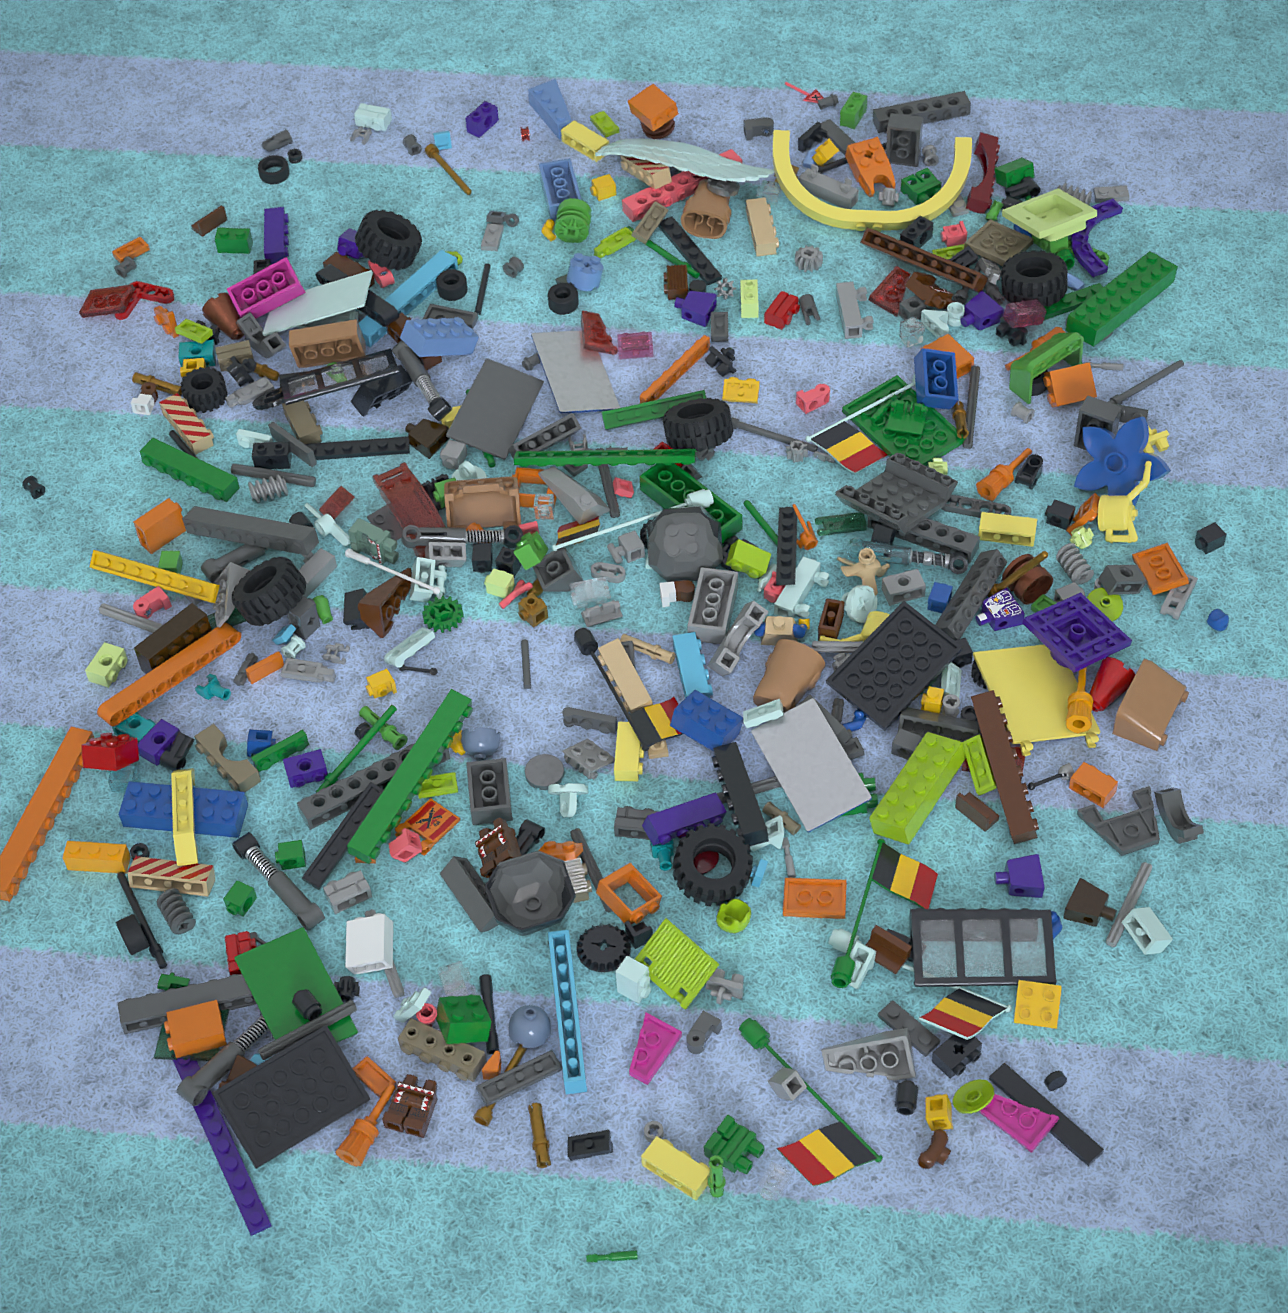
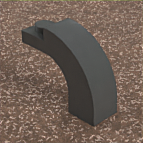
[236,312,286,358]
[1154,787,1204,844]

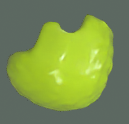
[716,899,751,934]

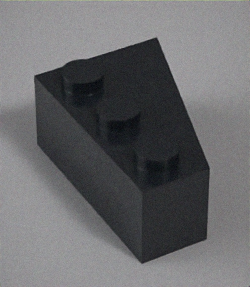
[351,364,413,417]

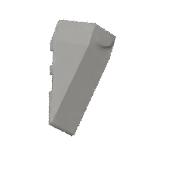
[538,466,610,525]
[821,1028,916,1081]

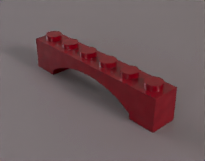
[965,132,1000,214]

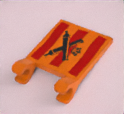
[395,798,461,856]

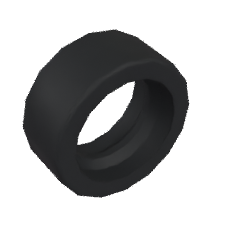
[258,155,290,185]

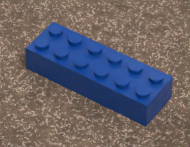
[118,781,248,838]

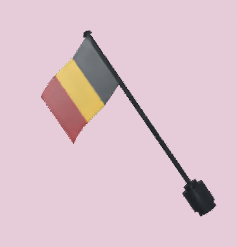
[574,628,683,751]

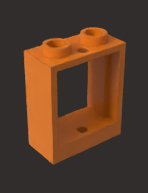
[512,467,557,510]
[596,863,662,925]

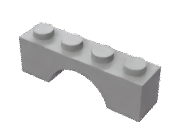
[707,601,769,677]

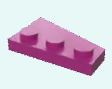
[629,1012,682,1085]
[979,1094,1059,1153]

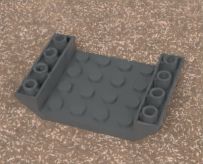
[835,453,958,534]

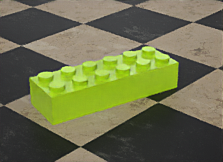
[869,732,966,845]

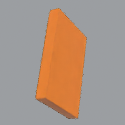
[1132,543,1189,595]
[783,878,847,919]

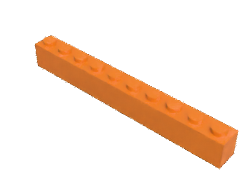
[0,726,94,902]

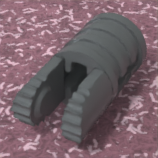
[261,129,293,152]
[799,294,820,325]

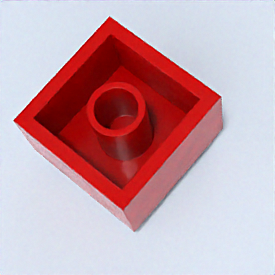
[81,733,139,771]

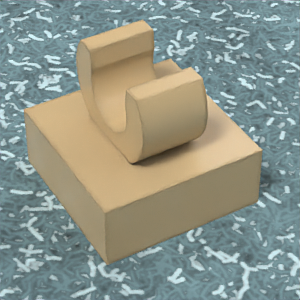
[648,740,669,759]

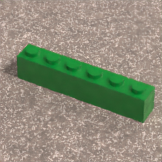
[139,438,240,502]

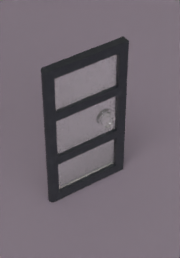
[280,348,400,405]
[911,910,1057,987]

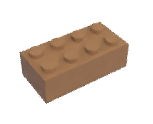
[289,319,366,368]

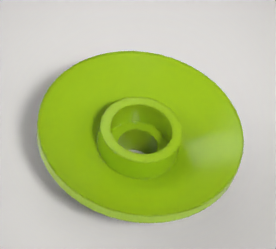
[1087,588,1123,622]
[953,1079,994,1114]

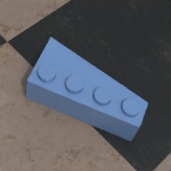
[528,78,572,139]

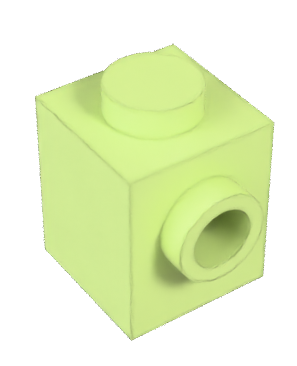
[484,568,515,598]

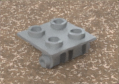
[562,739,615,780]

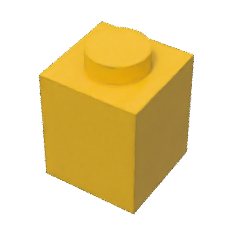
[590,174,616,201]

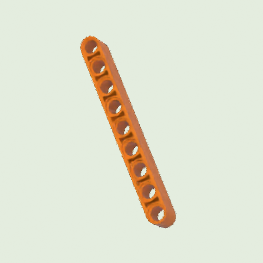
[97,623,241,726]

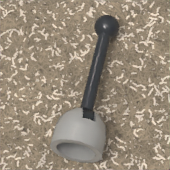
[1027,763,1074,790]

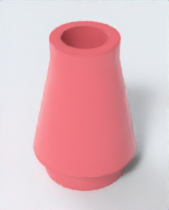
[416,1003,437,1027]

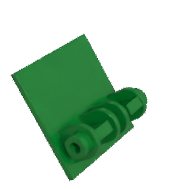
[886,399,928,435]

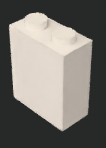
[345,913,393,975]

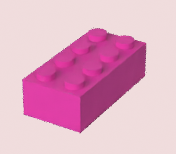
[227,257,306,319]

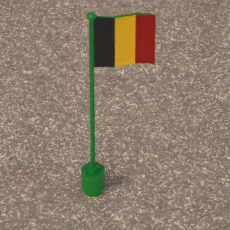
[830,839,938,988]
[739,1018,883,1186]

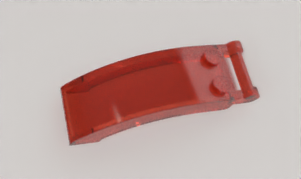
[372,462,445,558]

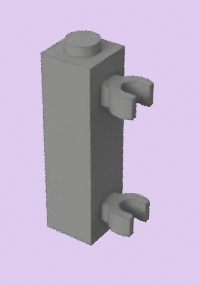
[798,164,858,209]
[836,282,874,339]
[299,548,337,598]

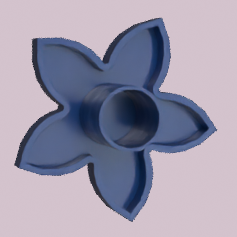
[1074,417,1171,506]

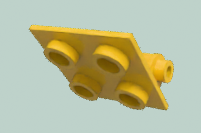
[1014,980,1062,1029]

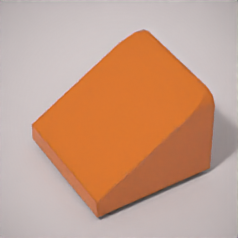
[482,1051,502,1080]

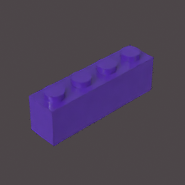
[264,207,289,265]
[642,792,727,846]

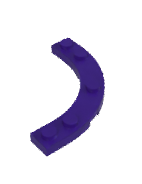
[1071,199,1123,278]

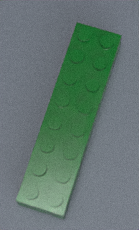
[1065,251,1178,347]

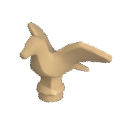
[837,548,890,596]

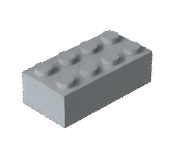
[687,567,738,644]

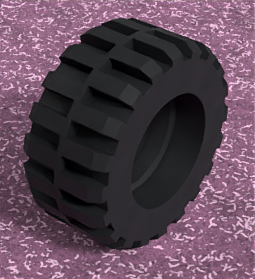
[355,210,422,270]
[1001,250,1067,309]
[662,398,734,451]
[232,557,306,626]
[673,823,753,906]

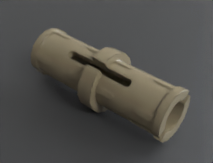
[762,802,801,836]

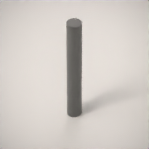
[521,639,531,689]

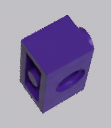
[465,101,499,138]
[138,719,180,766]
[283,749,328,788]

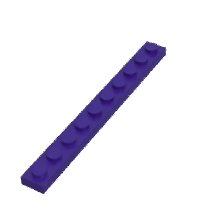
[171,1054,272,1236]

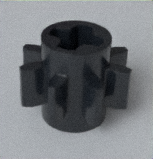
[334,976,360,1002]

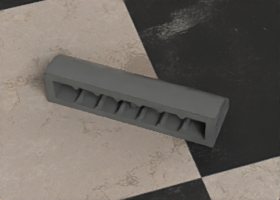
[898,707,980,742]
[439,856,499,932]

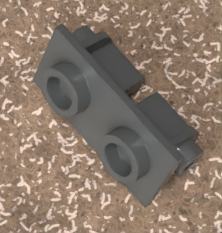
[1113,403,1148,423]

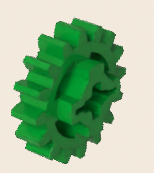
[422,596,464,633]

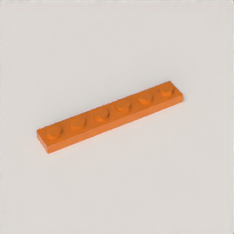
[639,335,710,404]

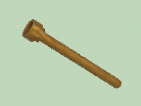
[425,144,472,195]
[987,551,1048,597]
[473,1044,527,1126]

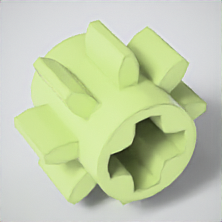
[928,458,948,475]
[1069,526,1094,549]

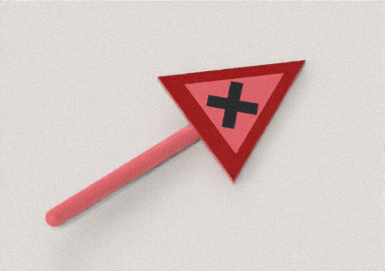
[785,82,824,103]

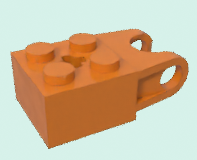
[845,137,895,197]

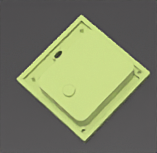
[1002,188,1097,241]

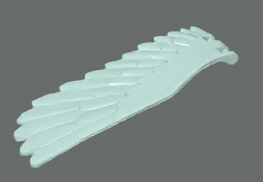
[595,139,774,182]

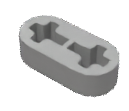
[591,562,626,583]

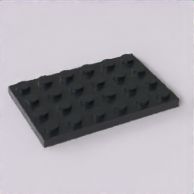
[826,601,963,731]
[212,1025,370,1169]

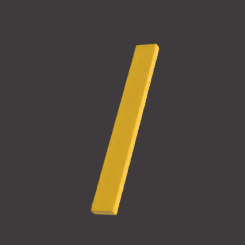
[89,550,220,603]

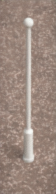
[345,549,441,594]

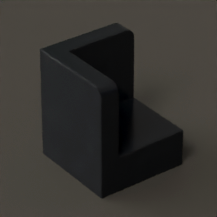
[624,921,653,949]

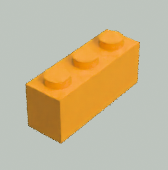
[62,841,131,874]

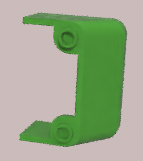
[1009,332,1084,405]

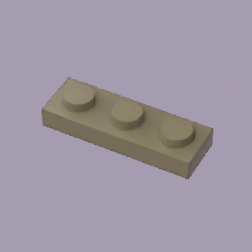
[631,201,669,244]

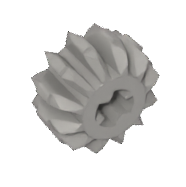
[795,245,823,272]

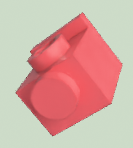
[940,221,967,247]
[764,571,786,603]
[389,828,423,862]

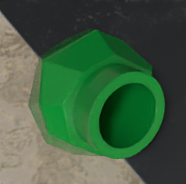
[1055,249,1075,270]

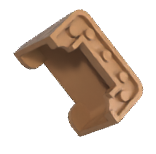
[444,476,521,529]
[1112,658,1189,751]

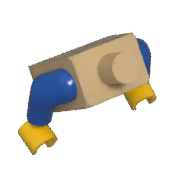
[754,616,810,646]

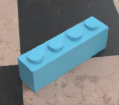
[672,632,713,698]

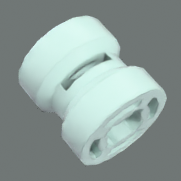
[947,302,964,327]

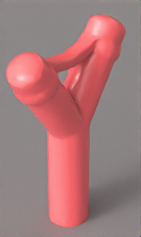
[498,580,533,609]

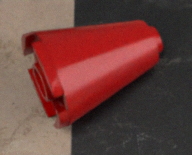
[1089,657,1136,712]

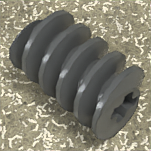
[156,888,196,935]

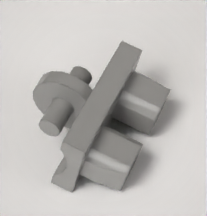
[705,968,744,1005]

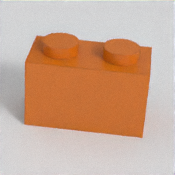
[1069,762,1118,808]

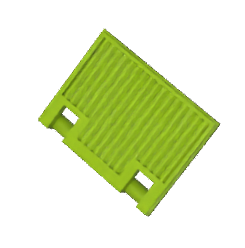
[634,918,720,1010]

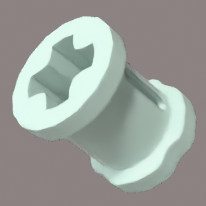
[281,635,306,659]

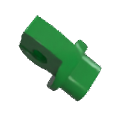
[157,972,190,991]

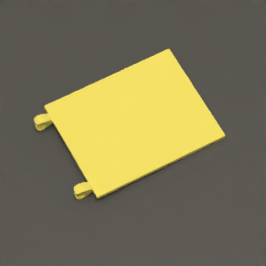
[973,645,1101,756]

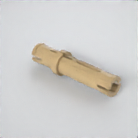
[620,634,676,664]

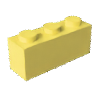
[561,120,609,162]
[978,512,1037,547]
[614,722,644,782]
[641,1136,710,1200]

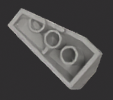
[213,562,250,628]

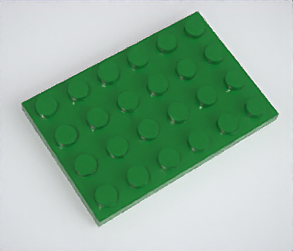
[842,375,966,466]

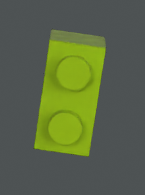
[725,539,771,579]

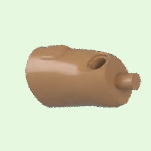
[681,179,731,239]
[753,639,825,713]

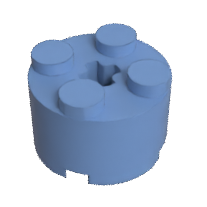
[566,253,604,291]

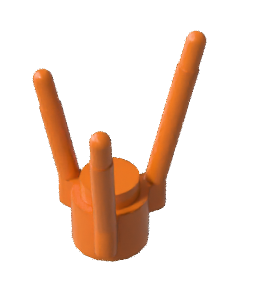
[792,504,818,550]

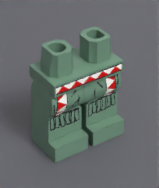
[348,518,399,565]

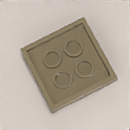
[964,219,1034,266]

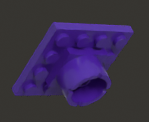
[1022,592,1132,673]

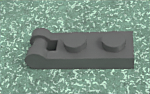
[562,707,618,734]

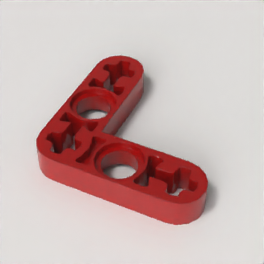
[113,281,175,320]

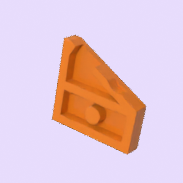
[153,306,179,338]
[1066,493,1100,536]
[539,841,583,861]

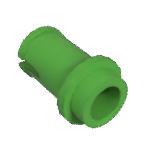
[985,200,1003,221]

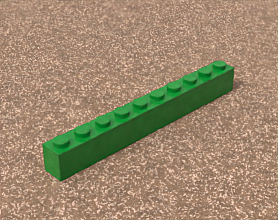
[347,689,473,864]

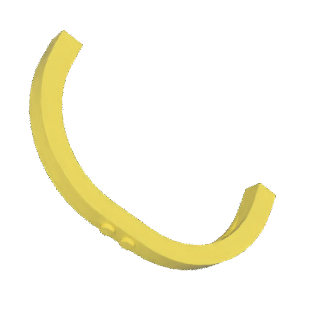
[772,130,972,232]

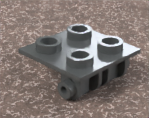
[367,499,416,541]

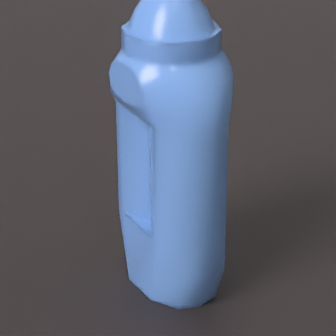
[803,145,819,168]
[1067,272,1085,291]

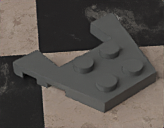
[1077,786,1160,856]

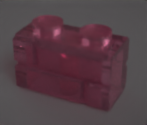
[1003,299,1046,328]
[617,332,654,359]

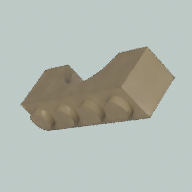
[194,723,261,792]

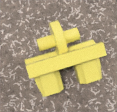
[1143,426,1169,454]

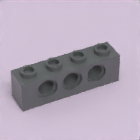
[508,413,581,458]

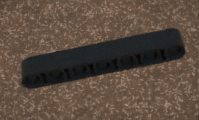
[315,264,400,327]

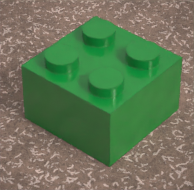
[436,994,491,1044]

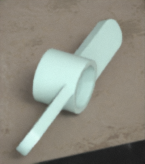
[304,503,351,546]

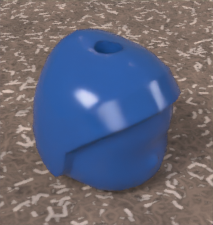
[1207,609,1229,631]

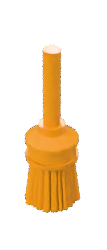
[1066,667,1093,734]

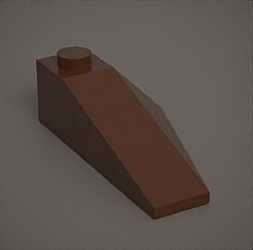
[358,568,412,638]

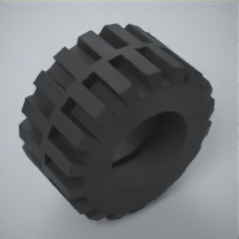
[180,367,228,413]

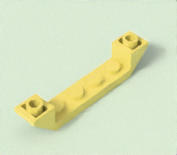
[171,768,198,866]

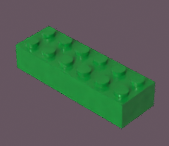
[639,463,743,545]

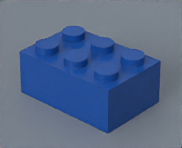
[914,348,959,410]
[670,690,744,752]

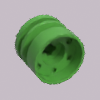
[554,198,592,243]

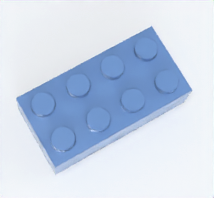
[538,158,582,221]
[400,317,479,357]

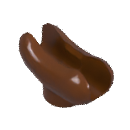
[918,1129,952,1169]

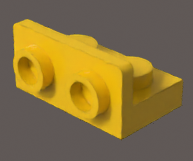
[722,377,760,404]

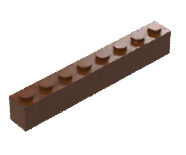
[860,227,988,293]
[971,690,1040,844]

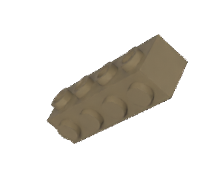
[398,1018,487,1082]

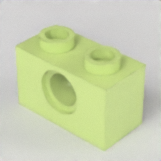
[740,279,758,318]
[85,642,128,688]

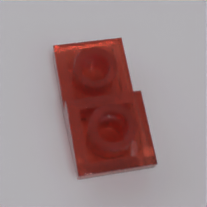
[319,486,355,520]

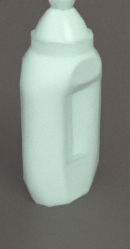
[757,564,777,592]

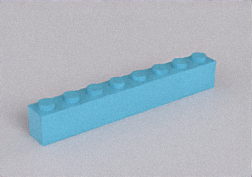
[358,250,458,348]
[548,930,587,1094]

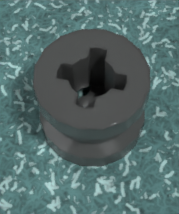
[503,256,524,278]

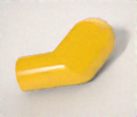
[542,219,556,242]
[450,730,465,755]

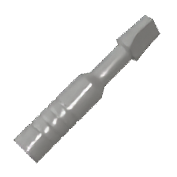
[1083,362,1124,371]
[782,837,796,878]

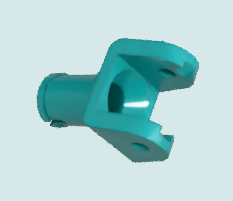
[195,674,231,701]
[650,839,674,871]

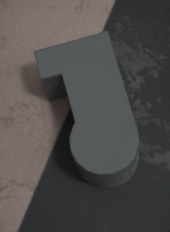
[744,117,774,141]
[686,1011,722,1054]

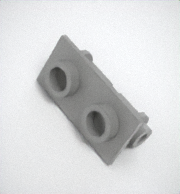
[581,600,623,627]

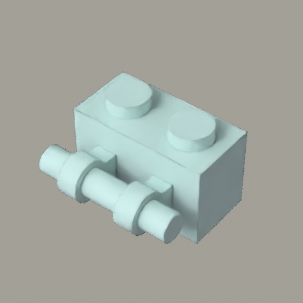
[410,557,447,602]

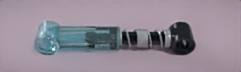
[846,538,968,574]

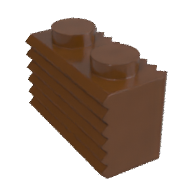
[663,264,688,300]
[818,598,845,641]

